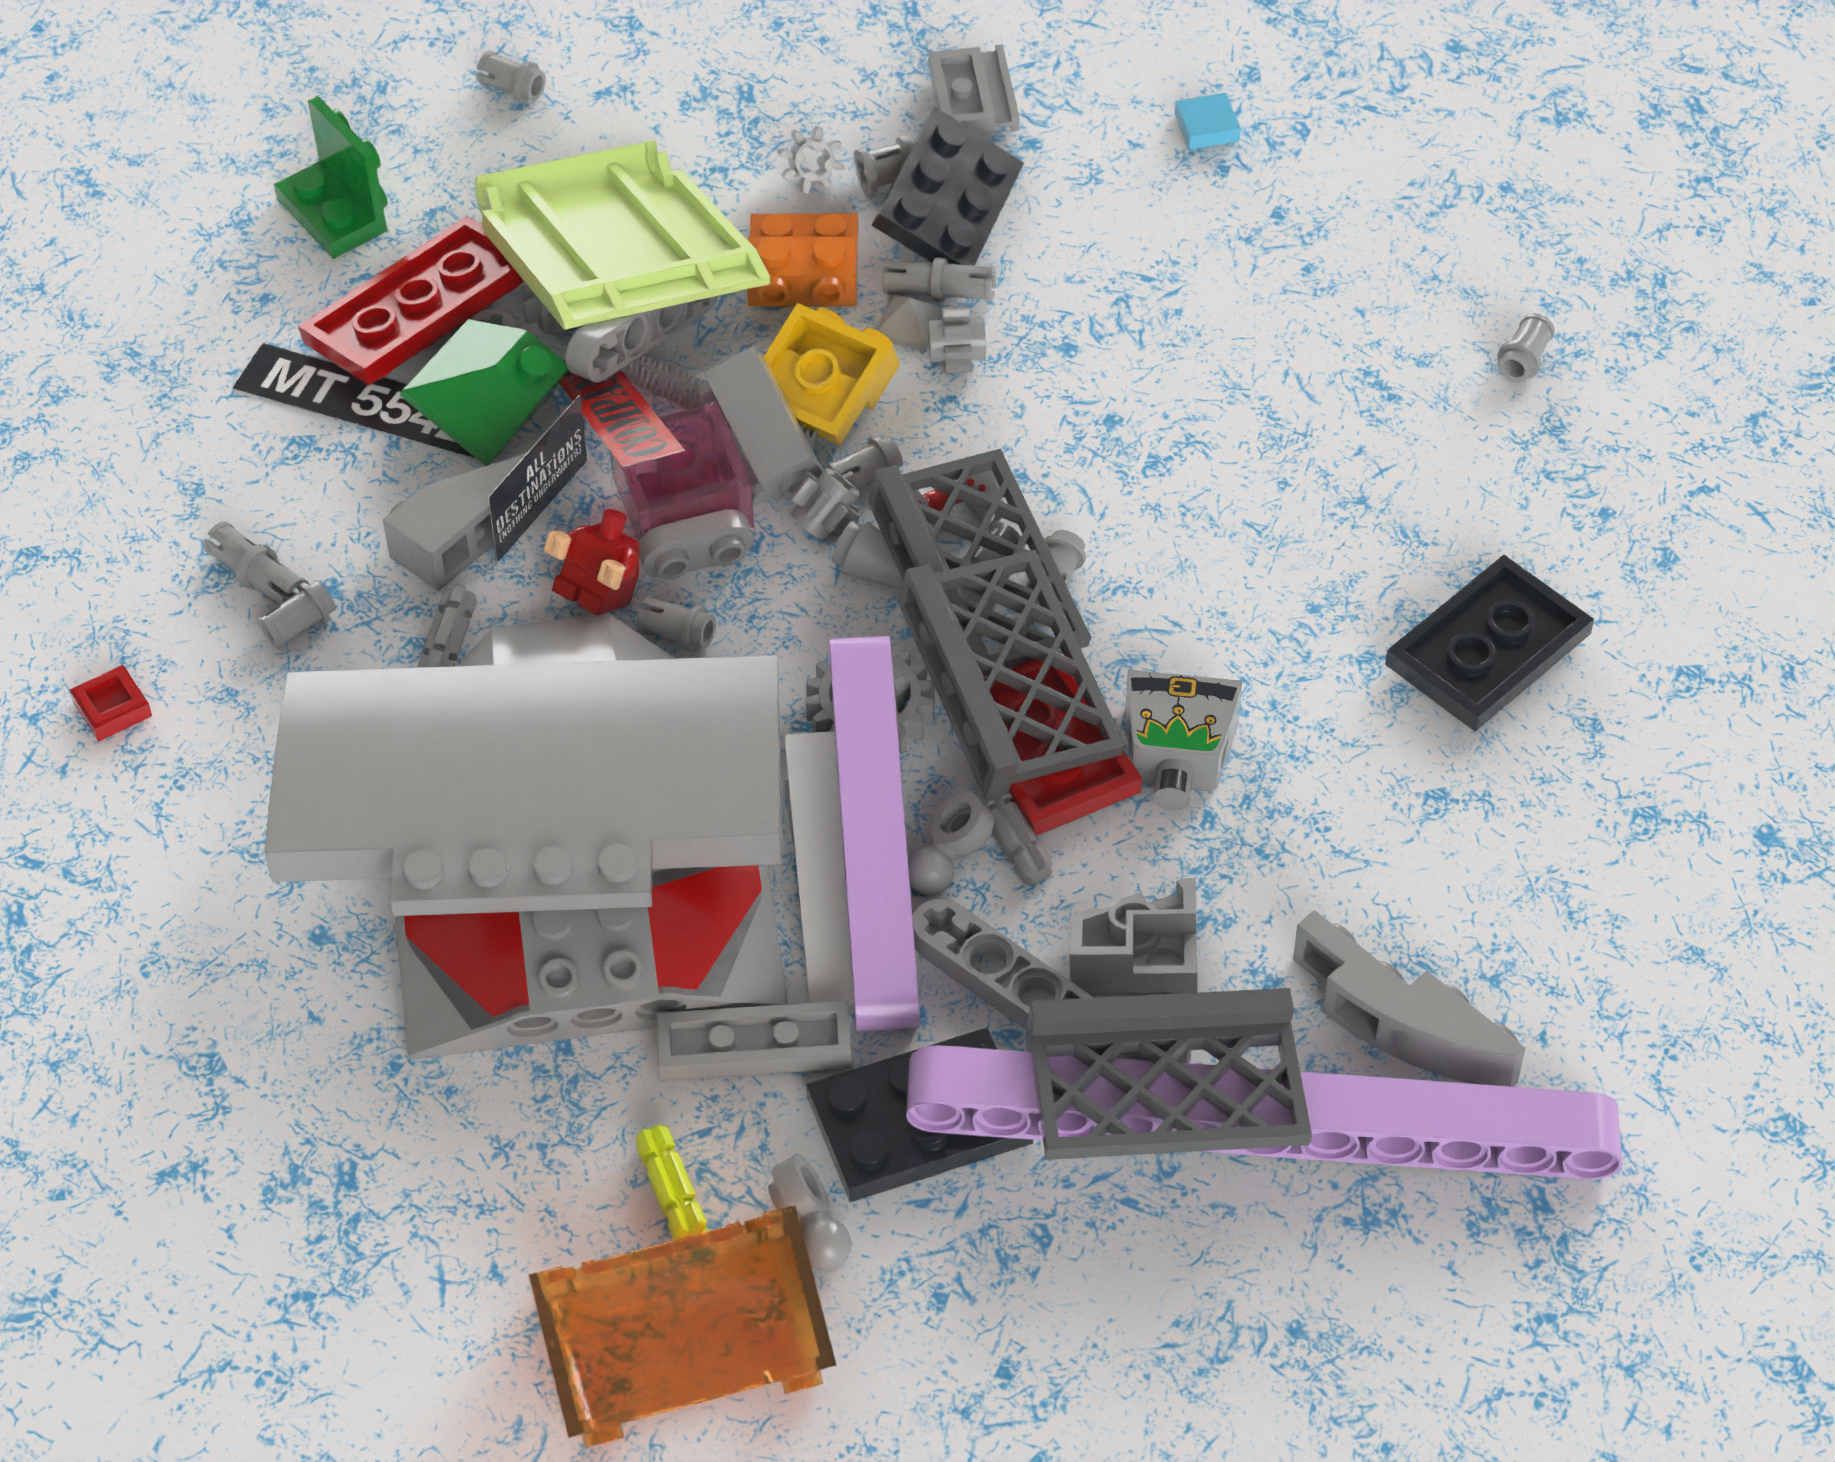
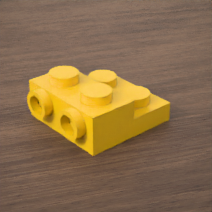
[763,303,900,446]

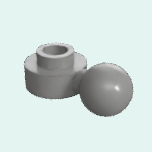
[908,791,994,896]
[768,1154,852,1271]

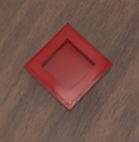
[69,664,152,742]

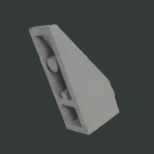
[383,453,527,591]

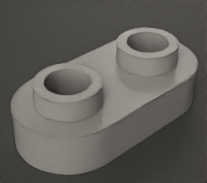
[639,509,754,580]

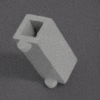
[696,346,823,504]

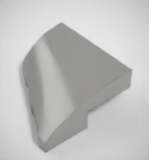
[1069,878,1197,994]

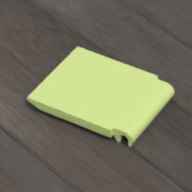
[474,140,770,330]

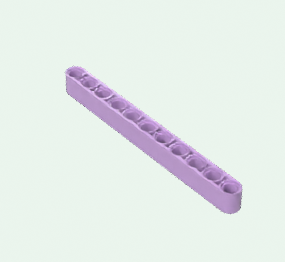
[906,1045,1622,1179]

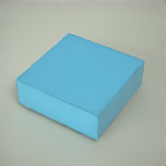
[1175,92,1241,150]

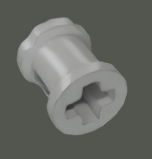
[853,135,913,195]

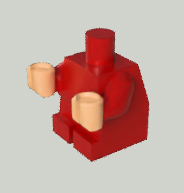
[543,509,639,615]

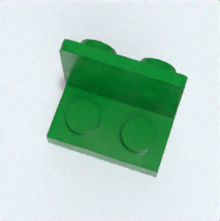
[274,95,388,259]

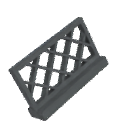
[868,448,1091,676]
[897,549,1126,801]
[1026,988,1312,1160]

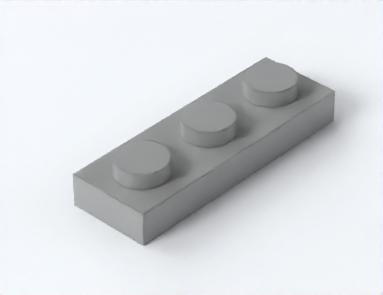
[657,1001,852,1081]

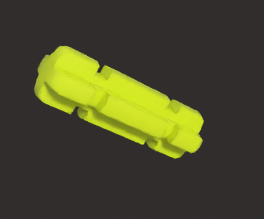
[636,1124,708,1245]

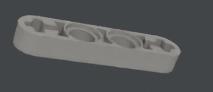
[565,296,718,383]
[913,898,1101,1056]

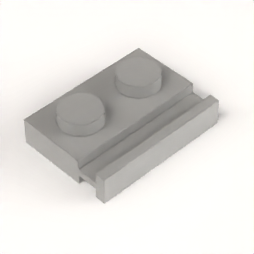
[928,44,1019,135]

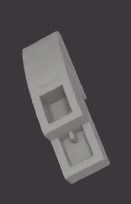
[1293,910,1525,1087]

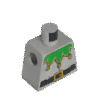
[1125,670,1242,810]

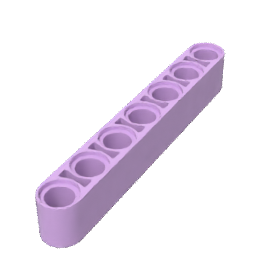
[829,635,920,1032]

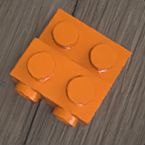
[747,213,859,307]

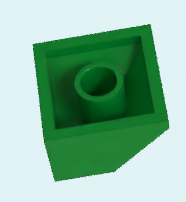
[400,319,568,466]

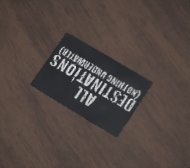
[488,395,587,561]

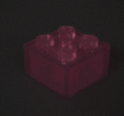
[609,402,754,541]

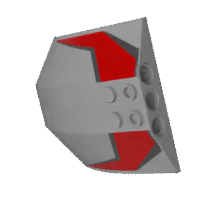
[395,613,788,1060]

